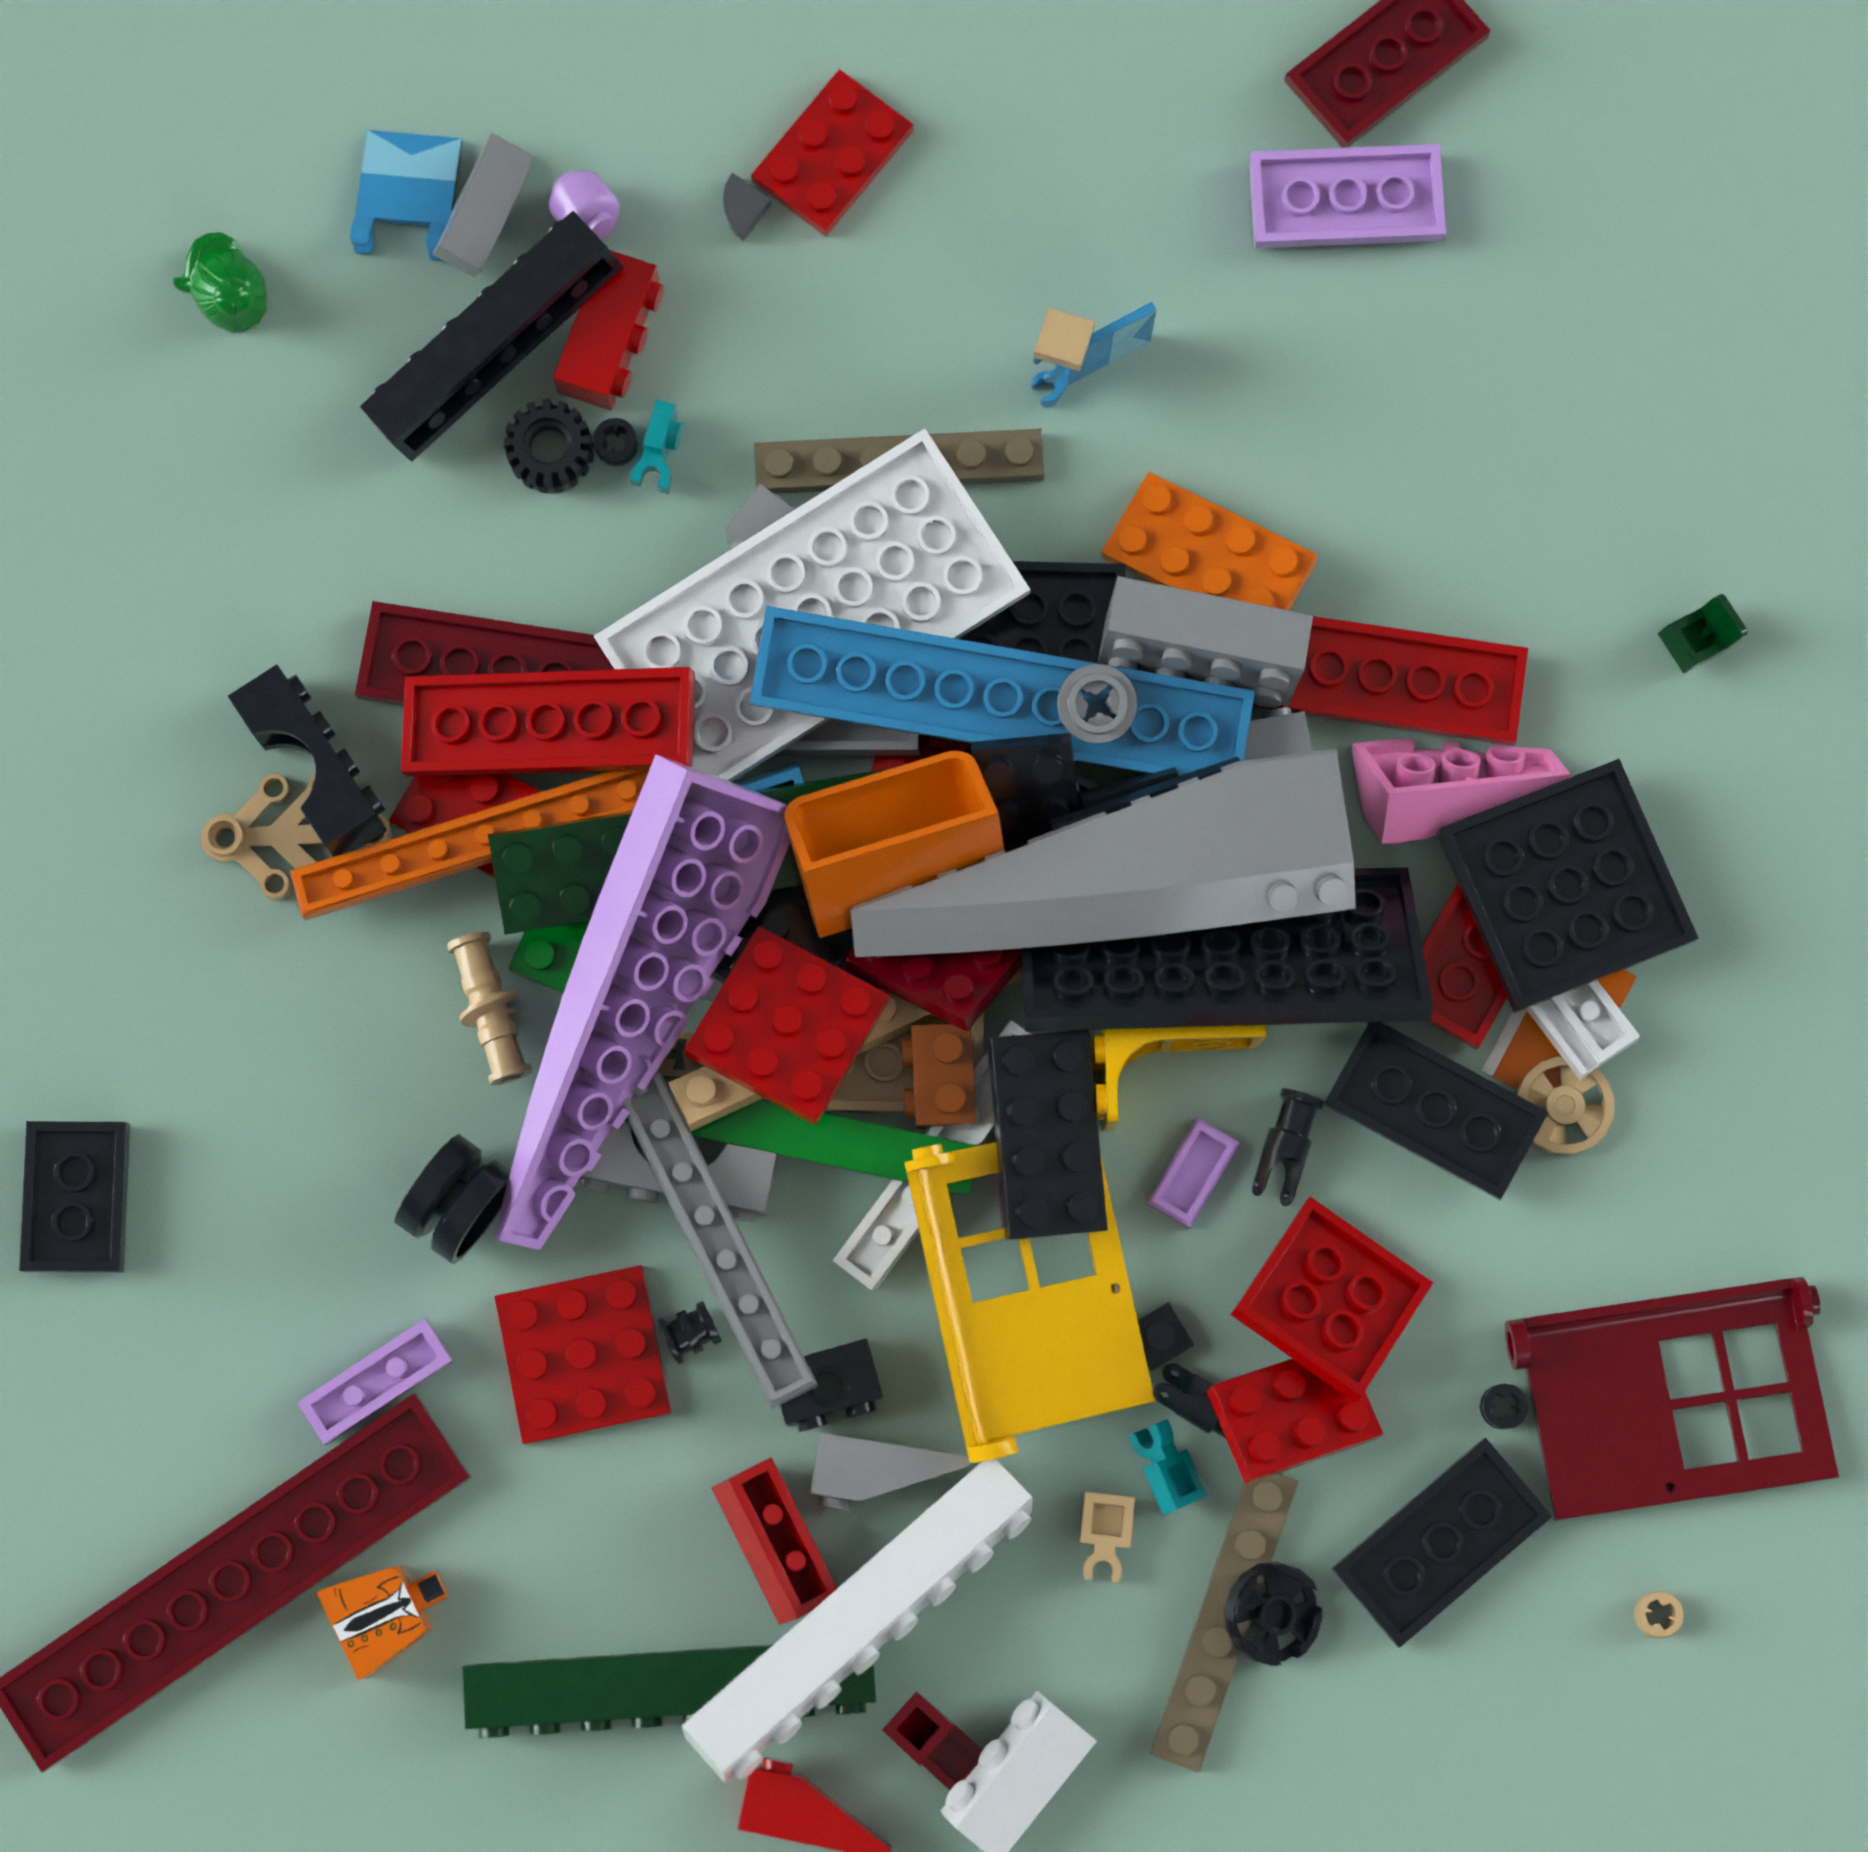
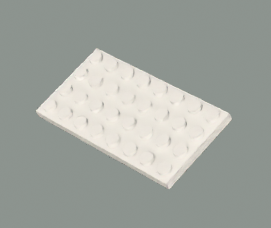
[594,428,1031,782]

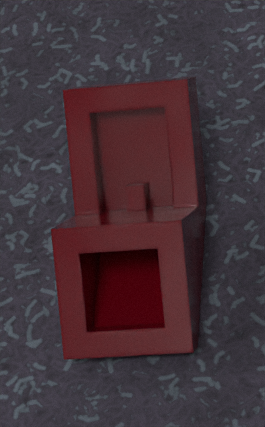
[882,1691,983,1790]

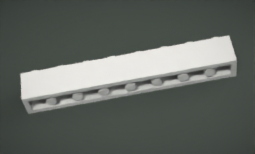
[682,1459,1032,1784]

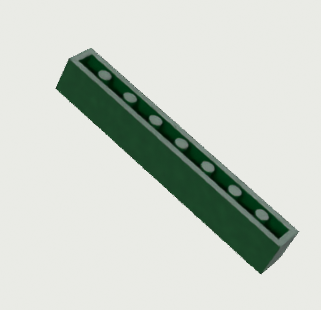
[462,1644,876,1738]

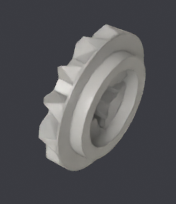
[1057,664,1137,744]

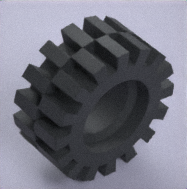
[504,399,594,493]

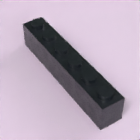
[360,211,624,462]

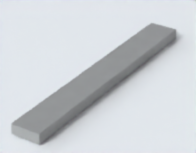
[622,1068,818,1409]

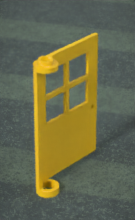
[904,1142,1155,1463]

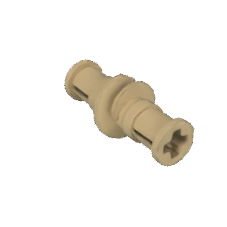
[447,931,533,1086]

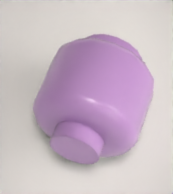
[549,171,620,240]

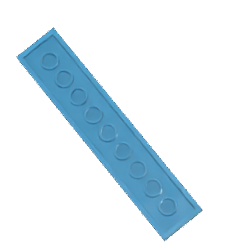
[750,606,1255,776]

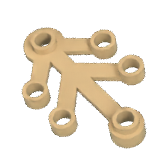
[201,773,392,901]

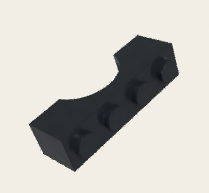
[228,664,387,857]

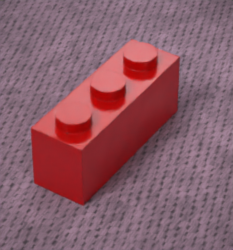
[553,250,664,411]
[711,1457,837,1625]

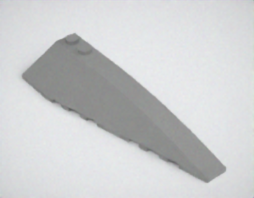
[850,749,1356,957]

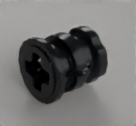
[658,1301,722,1365]

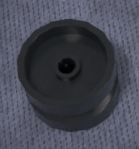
[394,1134,511,1264]

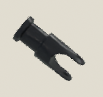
[1252,1088,1324,1207]
[1153,1363,1226,1439]

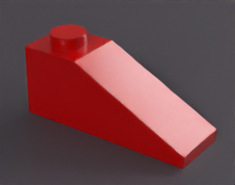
[737,1757,892,1852]

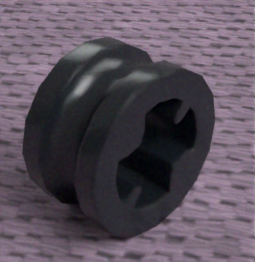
[593,418,638,466]
[1479,1384,1528,1430]

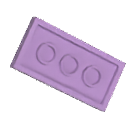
[1249,144,1446,249]

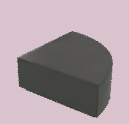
[723,173,771,241]

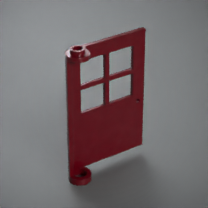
[1505,1277,1839,1521]

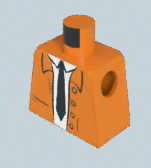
[316,1565,449,1680]

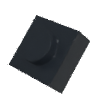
[1138,1302,1194,1371]

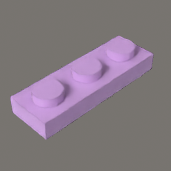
[297,1319,454,1445]

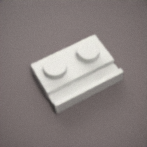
[1526,980,1640,1080]

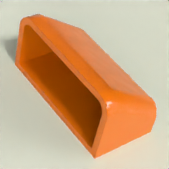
[784,751,1005,938]

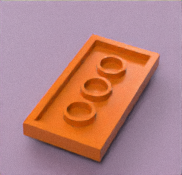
[1101,472,1318,610]

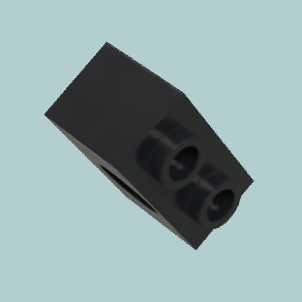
[780,1338,884,1432]

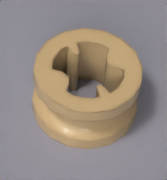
[1634,1591,1684,1638]

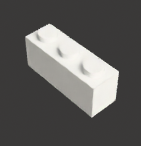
[940,1691,1097,1852]

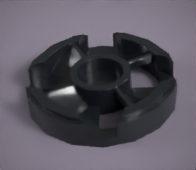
[1225,1561,1323,1666]

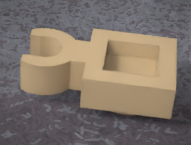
[1079,1492,1136,1583]

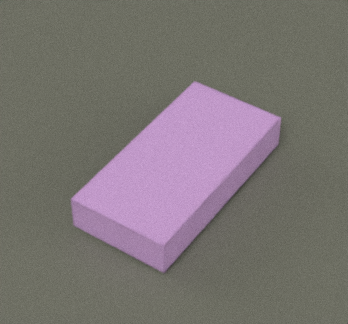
[1146,1117,1240,1229]

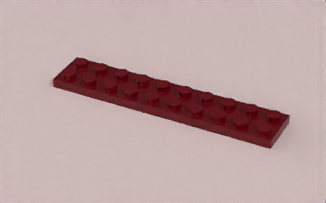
[0,1394,472,1773]

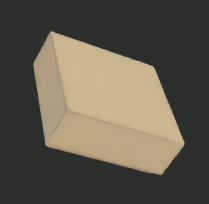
[1033,307,1095,372]

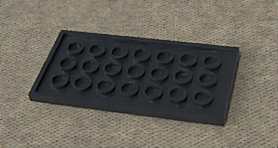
[1020,867,1433,1031]

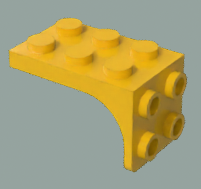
[1091,1025,1267,1131]

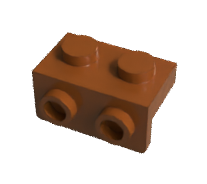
[901,1024,976,1130]

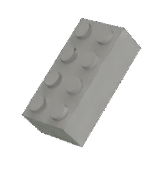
[1097,576,1313,708]

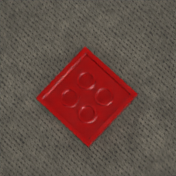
[684,926,889,1126]
[1230,1197,1433,1403]
[494,1265,672,1445]

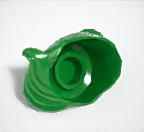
[173,232,267,333]

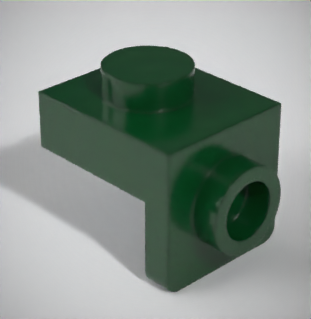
[1657,594,1748,674]

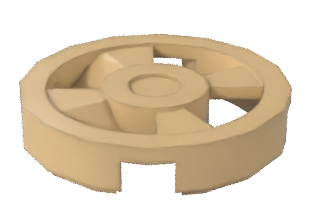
[1515,1056,1615,1156]

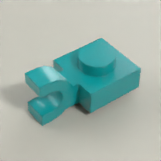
[630,400,683,494]
[1128,1419,1207,1515]

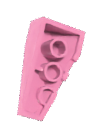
[1351,739,1571,845]

